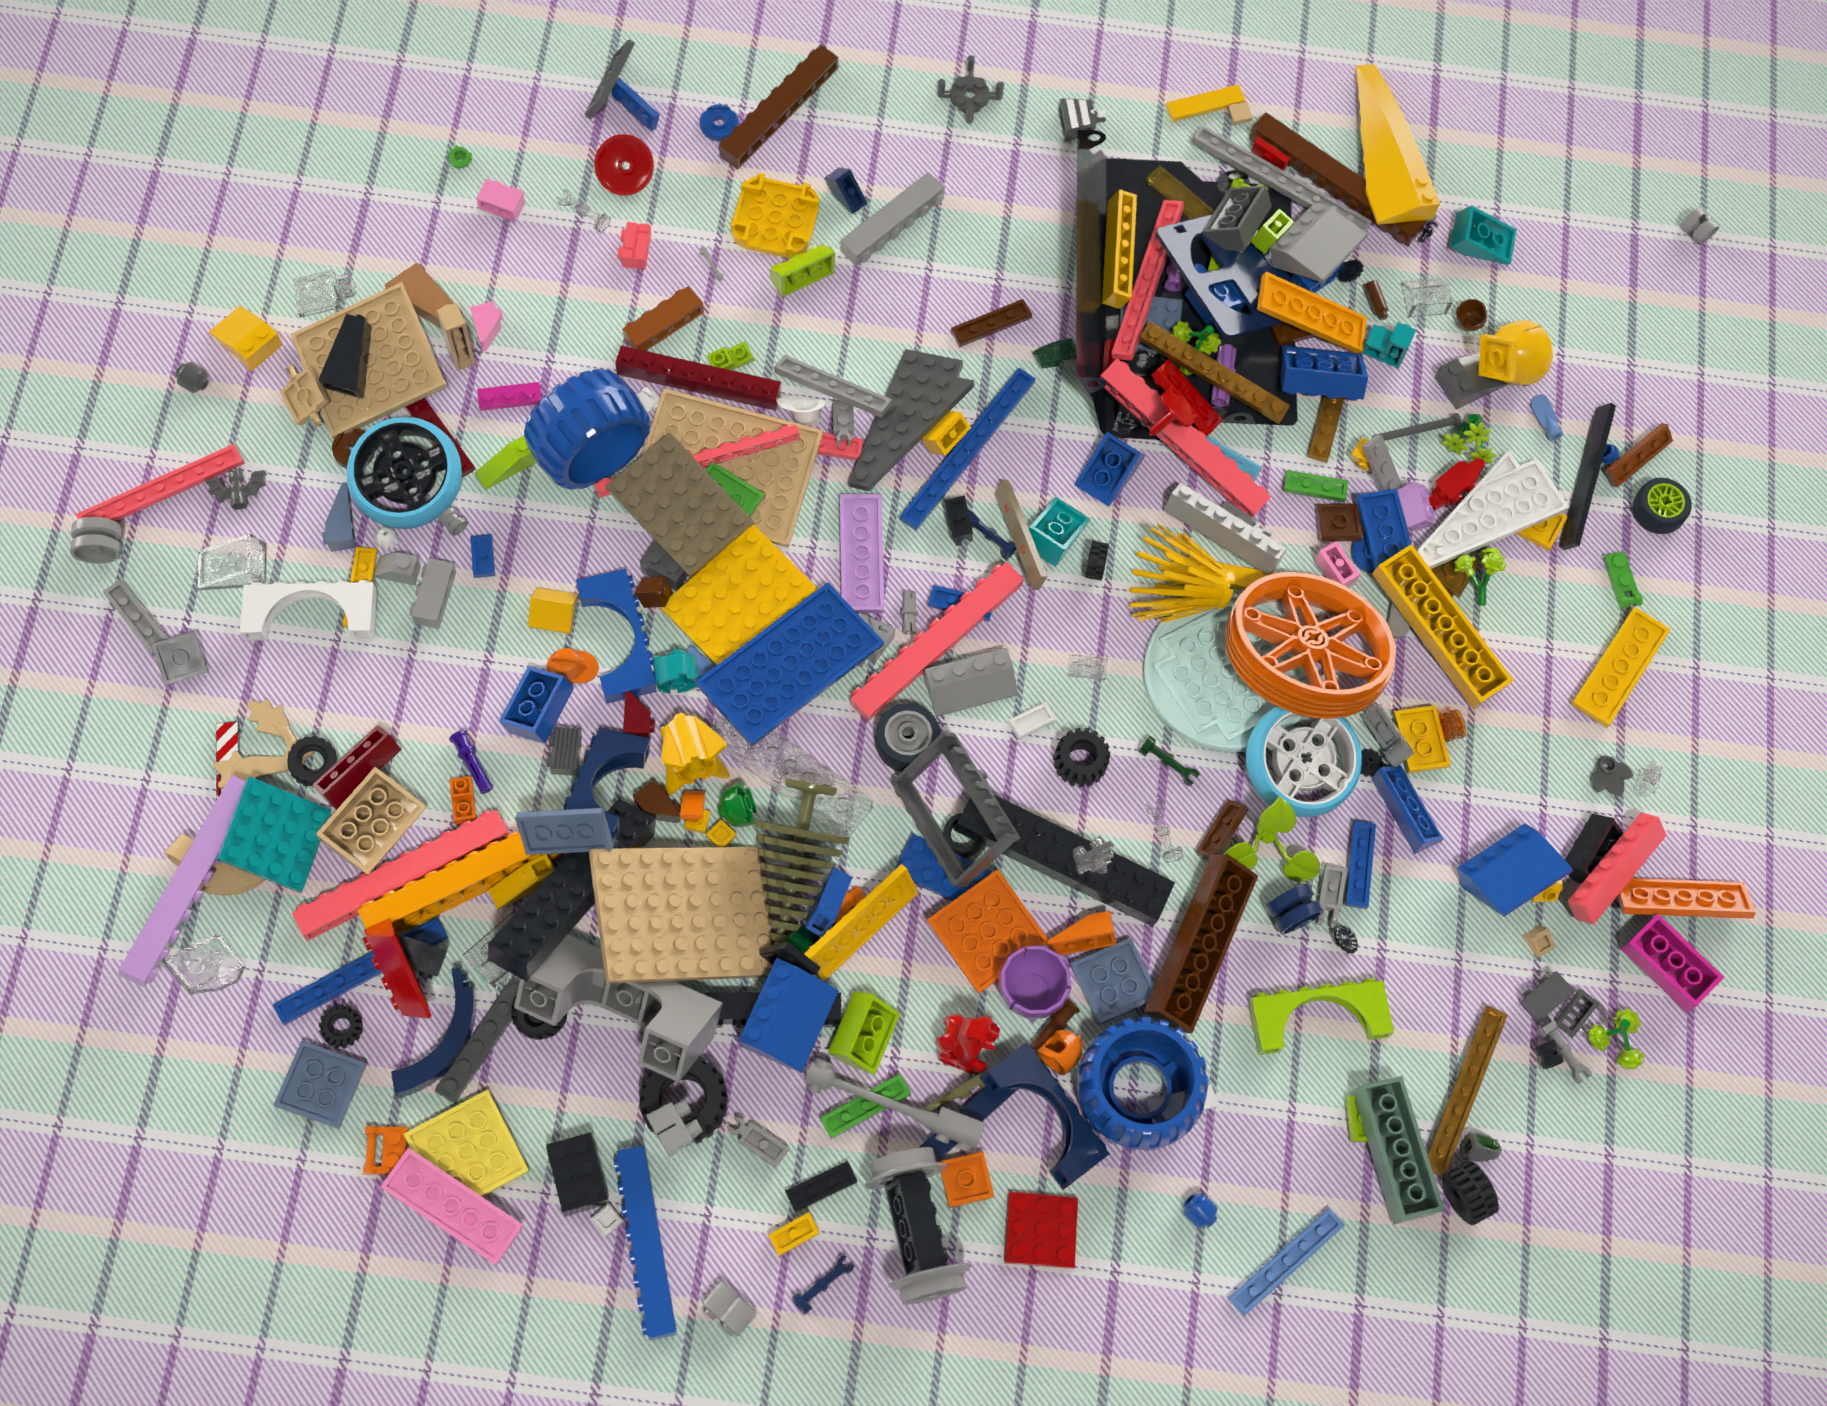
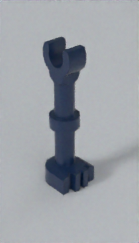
[968,510,1017,561]
[791,1255,855,1315]

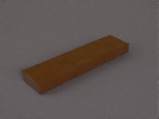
[951,299,1032,348]

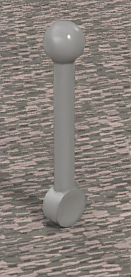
[699,247,724,281]

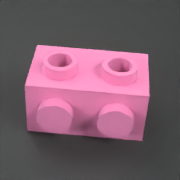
[476,179,525,222]
[1315,541,1360,588]

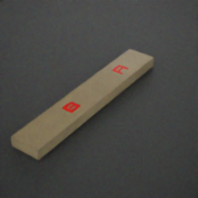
[995,480,1048,590]

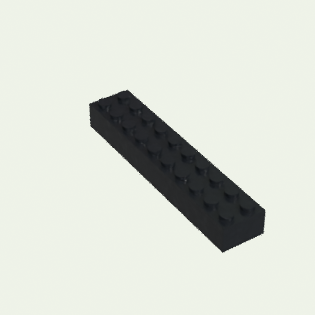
[954,794,1175,927]
[488,799,656,982]

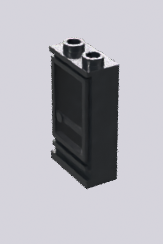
[1116,350,1165,427]

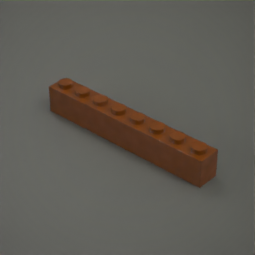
[719,44,839,170]

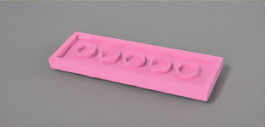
[380,1148,524,1266]

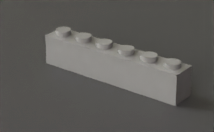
[840,172,945,266]
[1164,483,1287,575]

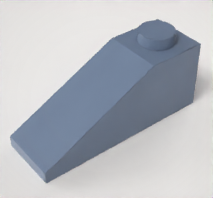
[322,482,356,552]

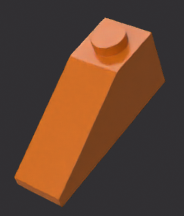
[1047,911,1117,956]

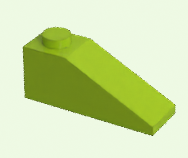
[475,435,537,490]

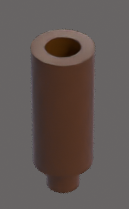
[1364,280,1389,320]

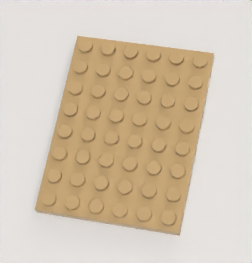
[642,388,824,548]
[589,847,773,984]

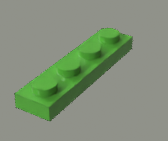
[820,1074,911,1139]

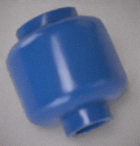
[1183,1193,1217,1228]

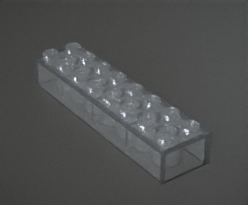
[711,715,873,838]

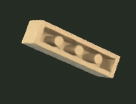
[437,303,476,371]

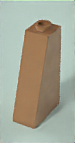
[384,262,464,329]

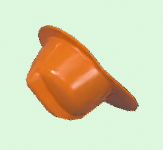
[547,648,599,683]

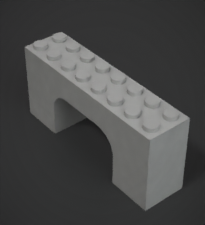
[514,935,723,1082]

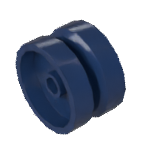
[1266,884,1324,935]

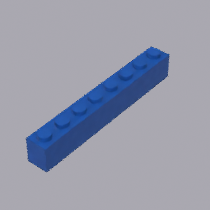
[613,1146,677,1341]

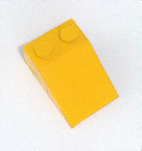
[209,306,282,372]

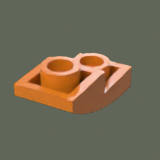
[450,776,477,825]
[680,790,706,822]

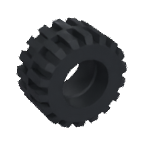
[1054,728,1110,787]
[1442,1160,1499,1226]

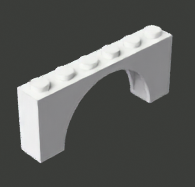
[240,580,377,641]

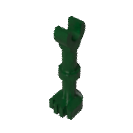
[1138,736,1200,787]

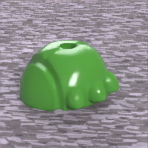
[447,146,473,168]

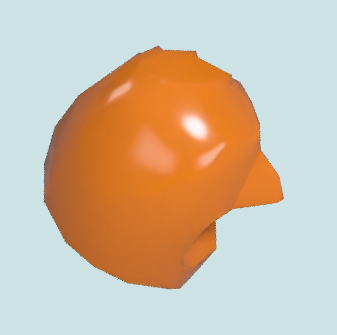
[1037,1030,1083,1076]

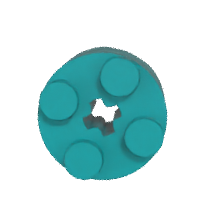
[653,649,699,694]

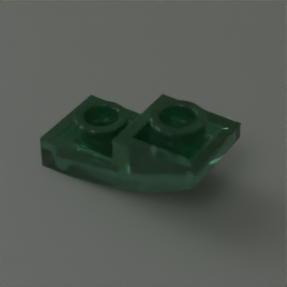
[1033,338,1076,368]

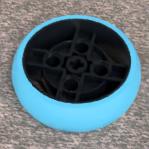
[347,417,462,529]

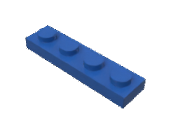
[1345,821,1376,909]

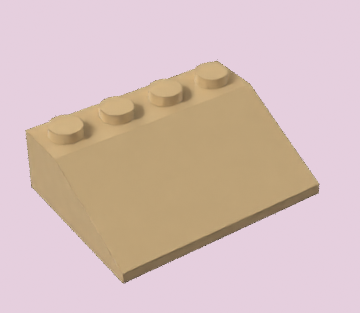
[316,767,427,875]

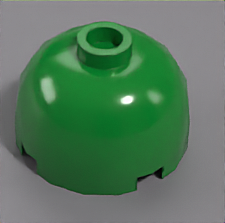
[717,782,757,827]

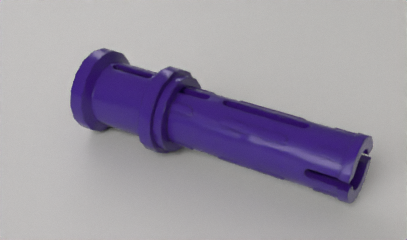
[449,730,494,794]

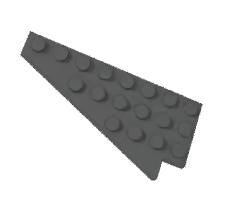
[848,349,974,491]

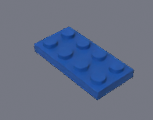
[1355,489,1411,570]
[894,833,992,901]

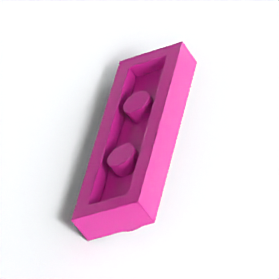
[477,382,541,411]

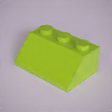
[770,244,835,298]
[828,991,901,1075]

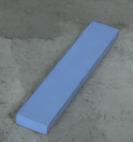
[1227,1207,1345,1317]

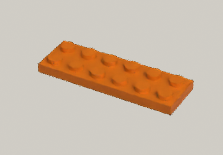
[1617,878,1756,919]

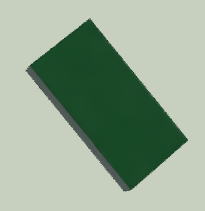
[785,927,821,954]

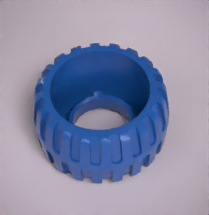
[524,369,651,490]
[1077,1017,1209,1151]

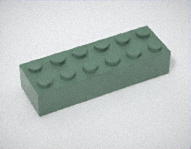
[1352,1076,1445,1225]

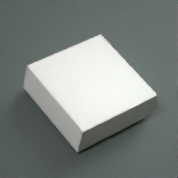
[591,1203,624,1237]

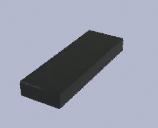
[785,1161,858,1213]

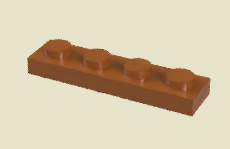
[1606,423,1673,487]

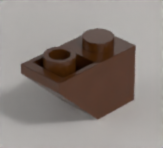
[633,780,681,823]

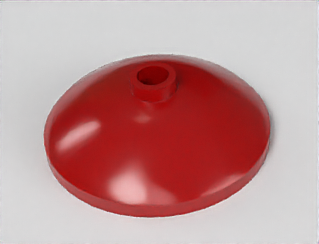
[594,134,654,196]

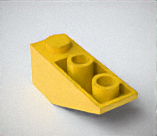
[488,854,555,910]

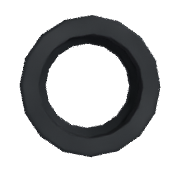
[943,813,982,857]

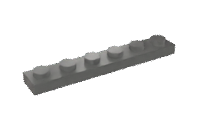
[435,976,520,1104]

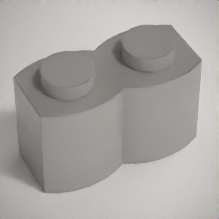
[702,1282,757,1337]

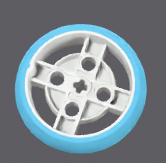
[1246,706,1362,817]

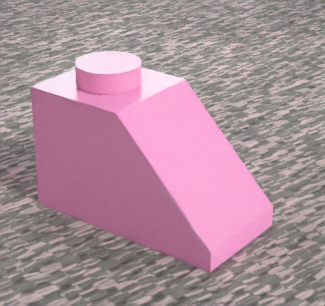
[470,301,503,352]

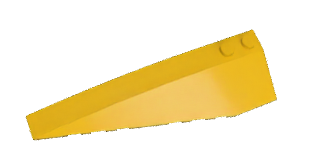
[1356,64,1440,225]

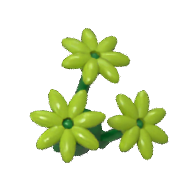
[1442,414,1497,464]

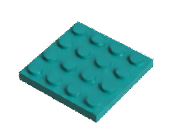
[216,776,331,893]

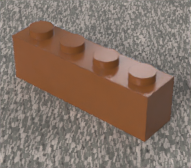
[623,286,704,351]

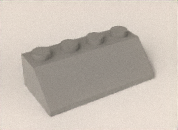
[924,648,1018,717]

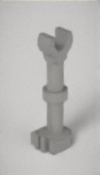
[1537,1020,1592,1084]

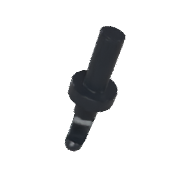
[1419,221,1438,243]

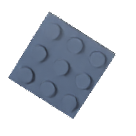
[1118,297,1182,355]
[1070,938,1154,1026]
[273,1040,367,1129]

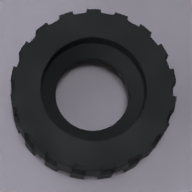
[287,736,337,787]

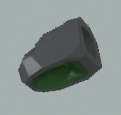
[1460,1132,1502,1162]

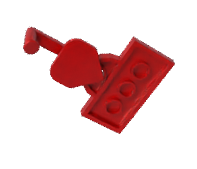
[1148,359,1223,437]

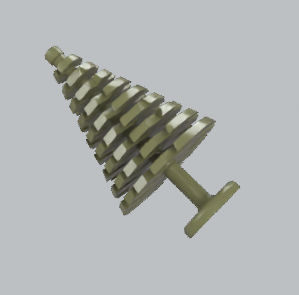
[755,778,851,945]

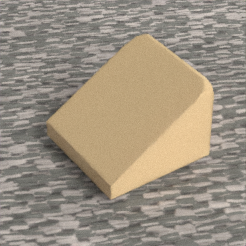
[1522,925,1555,958]

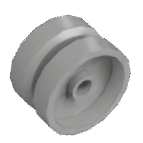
[70,517,121,564]

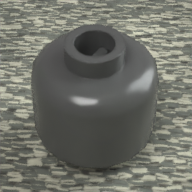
[175,362,209,393]

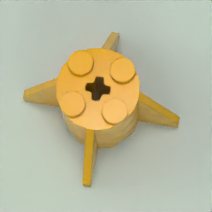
[660,713,730,796]

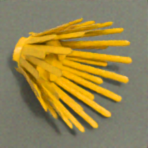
[1129,523,1235,623]

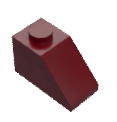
[623,691,655,740]

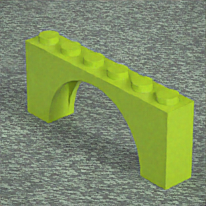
[1248,978,1394,1055]

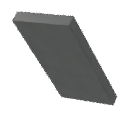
[585,39,635,120]

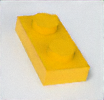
[768,1212,820,1257]

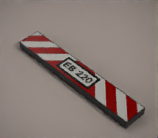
[216,721,240,801]

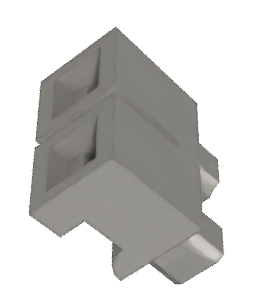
[646,1101,702,1158]

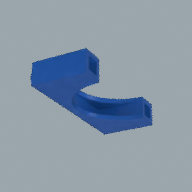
[576,569,657,704]

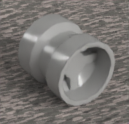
[438,506,468,536]

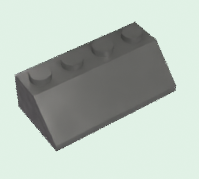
[1202,185,1272,252]

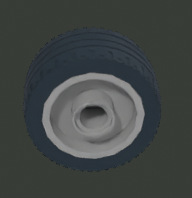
[875,703,941,772]

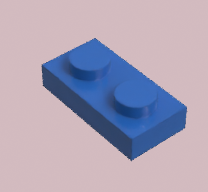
[470,534,495,578]

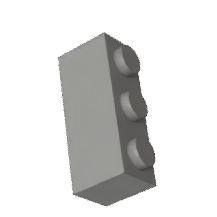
[410,558,456,629]

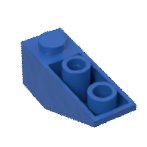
[801,867,853,937]

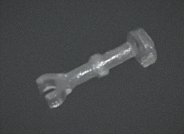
[556,189,611,234]
[1145,799,1184,863]

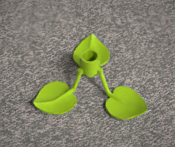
[1224,796,1320,882]

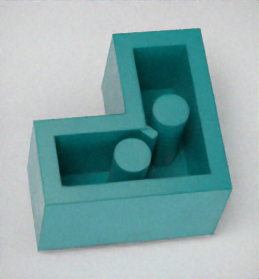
[1362,322,1416,369]

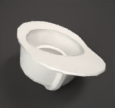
[777,395,826,425]

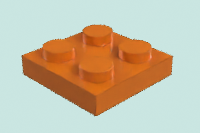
[940,1152,995,1208]

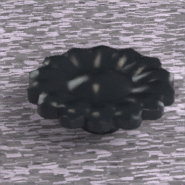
[1337,259,1364,283]
[1360,749,1384,777]
[1334,926,1359,954]

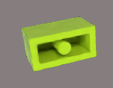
[1250,209,1294,254]

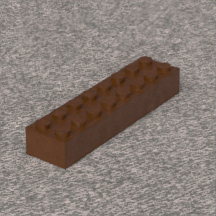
[1144,854,1258,1033]

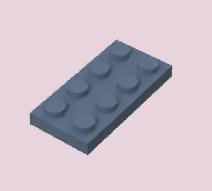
[515,808,614,855]

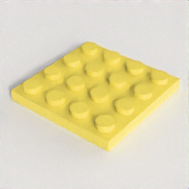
[404,1089,530,1197]

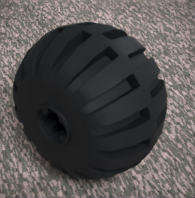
[511,994,567,1040]

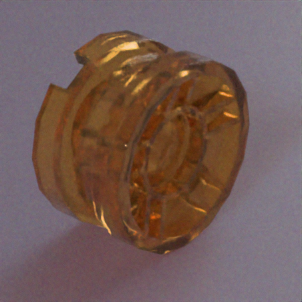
[1438,709,1466,742]

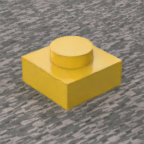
[684,810,711,834]
[705,820,737,847]

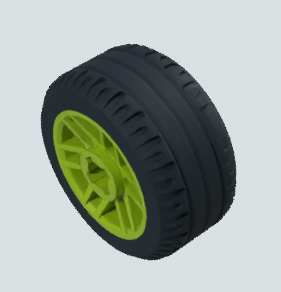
[1633,478,1692,534]

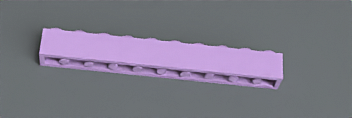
[119,775,245,988]

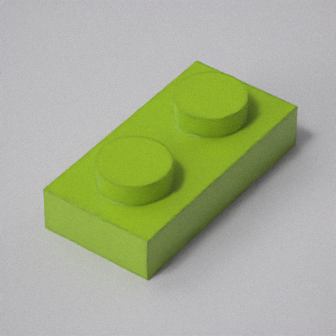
[1346,1096,1368,1143]

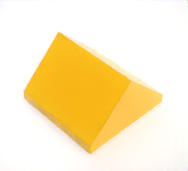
[528,587,579,634]

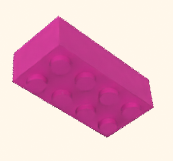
[1621,914,1725,1013]

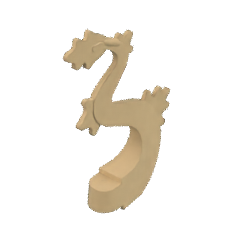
[164,700,314,896]

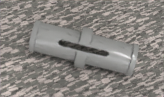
[901,590,918,635]

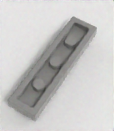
[103,579,167,657]

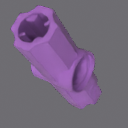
[1211,344,1236,407]

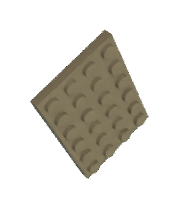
[606,433,754,578]

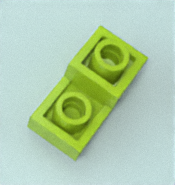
[707,341,755,370]

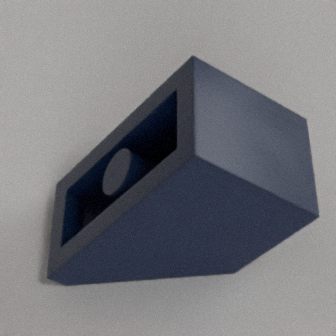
[824,167,868,214]

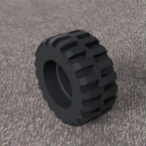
[639,1056,728,1146]

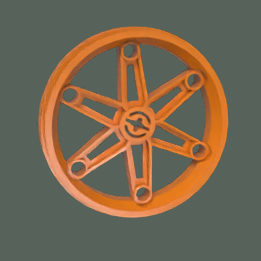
[1225,572,1396,719]

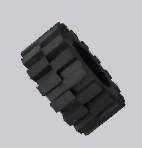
[1085,540,1109,581]
[319,1004,363,1049]

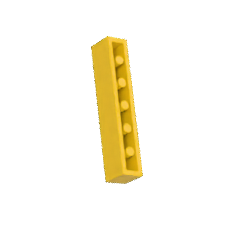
[1102,189,1137,309]

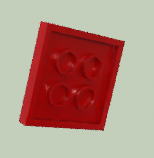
[1004,1192,1078,1269]

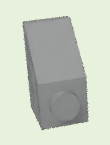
[373,552,421,586]

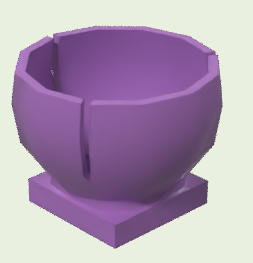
[999,946,1071,1024]

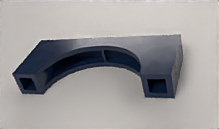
[564,727,650,844]

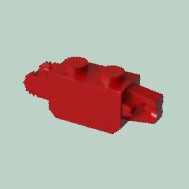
[1428,458,1486,511]

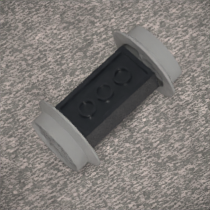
[865,1147,971,1305]

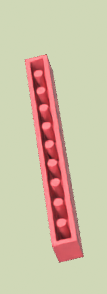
[1097,359,1271,518]
[850,561,1024,722]
[292,810,509,941]

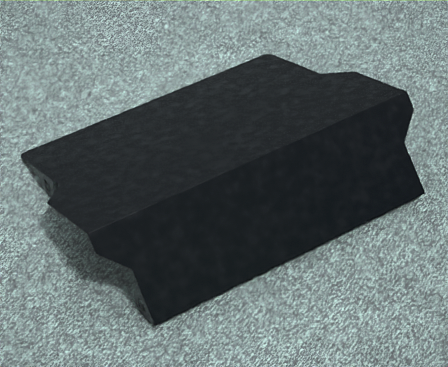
[1076,130,1298,440]

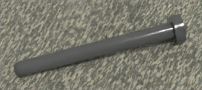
[1372,413,1461,441]

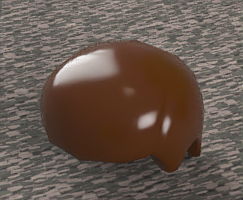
[1456,299,1487,331]

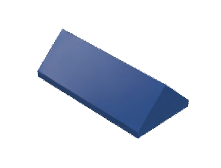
[1372,765,1444,854]

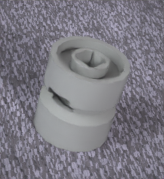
[1681,207,1720,244]

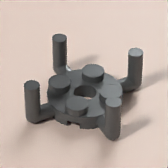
[937,55,1004,124]

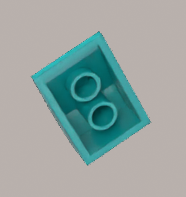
[1450,205,1517,265]
[1029,497,1090,567]

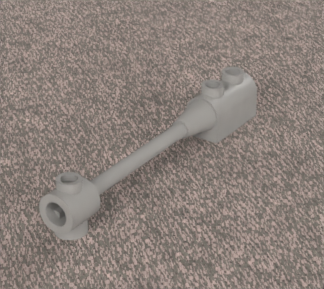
[804,1058,986,1152]

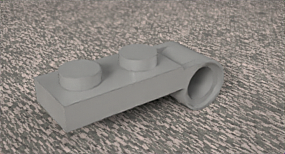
[1362,704,1414,767]

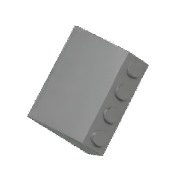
[1270,203,1368,282]

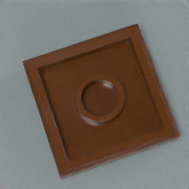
[1315,504,1363,542]

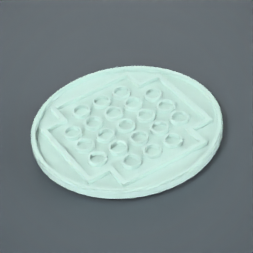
[1144,594,1312,752]

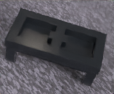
[944,495,973,546]

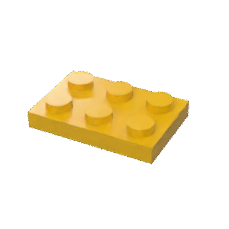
[1393,705,1451,774]

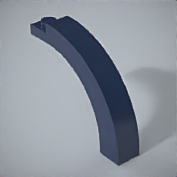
[391,967,477,1098]

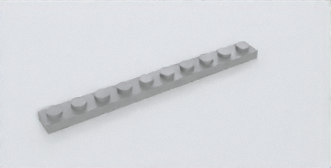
[1191,125,1372,232]

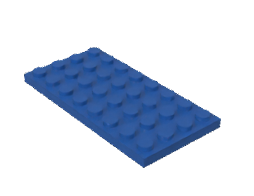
[695,582,884,747]

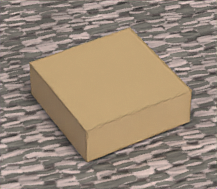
[1228,102,1253,125]

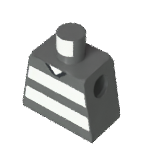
[1058,98,1106,141]

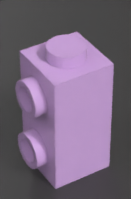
[1397,481,1435,531]

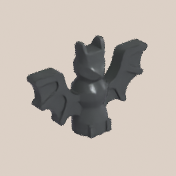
[205,467,267,510]

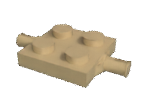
[280,365,330,427]

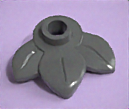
[1592,756,1633,796]

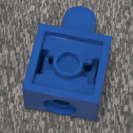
[1185,264,1245,325]

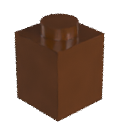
[635,577,673,608]

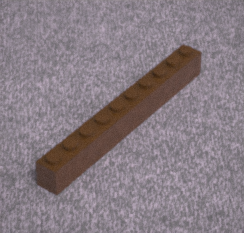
[1249,112,1426,247]

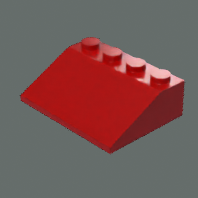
[362,918,432,1019]

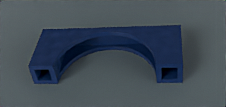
[980,1042,1110,1190]

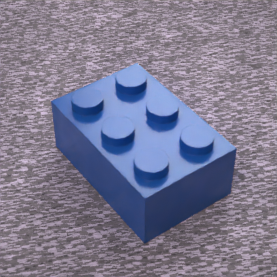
[499,666,574,744]

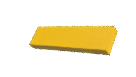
[1166,84,1246,122]
[343,547,378,628]

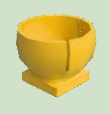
[1478,320,1553,386]

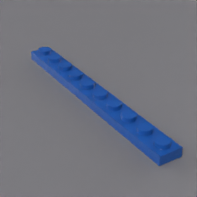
[899,368,1036,531]

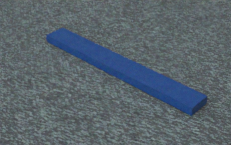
[272,918,448,1026]

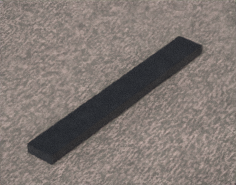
[1559,403,1616,550]

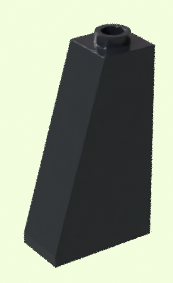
[318,314,372,399]

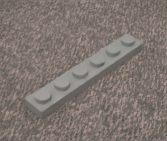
[774,355,892,418]

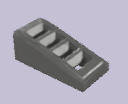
[1555,989,1600,1038]

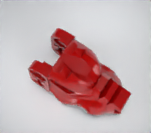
[936,1014,1000,1075]

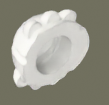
[374,526,399,550]

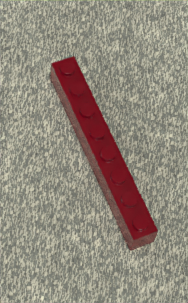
[615,345,781,411]

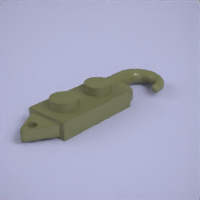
[925,1067,991,1112]

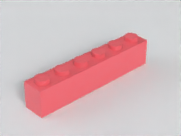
[1567,813,1667,925]

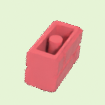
[618,222,652,270]

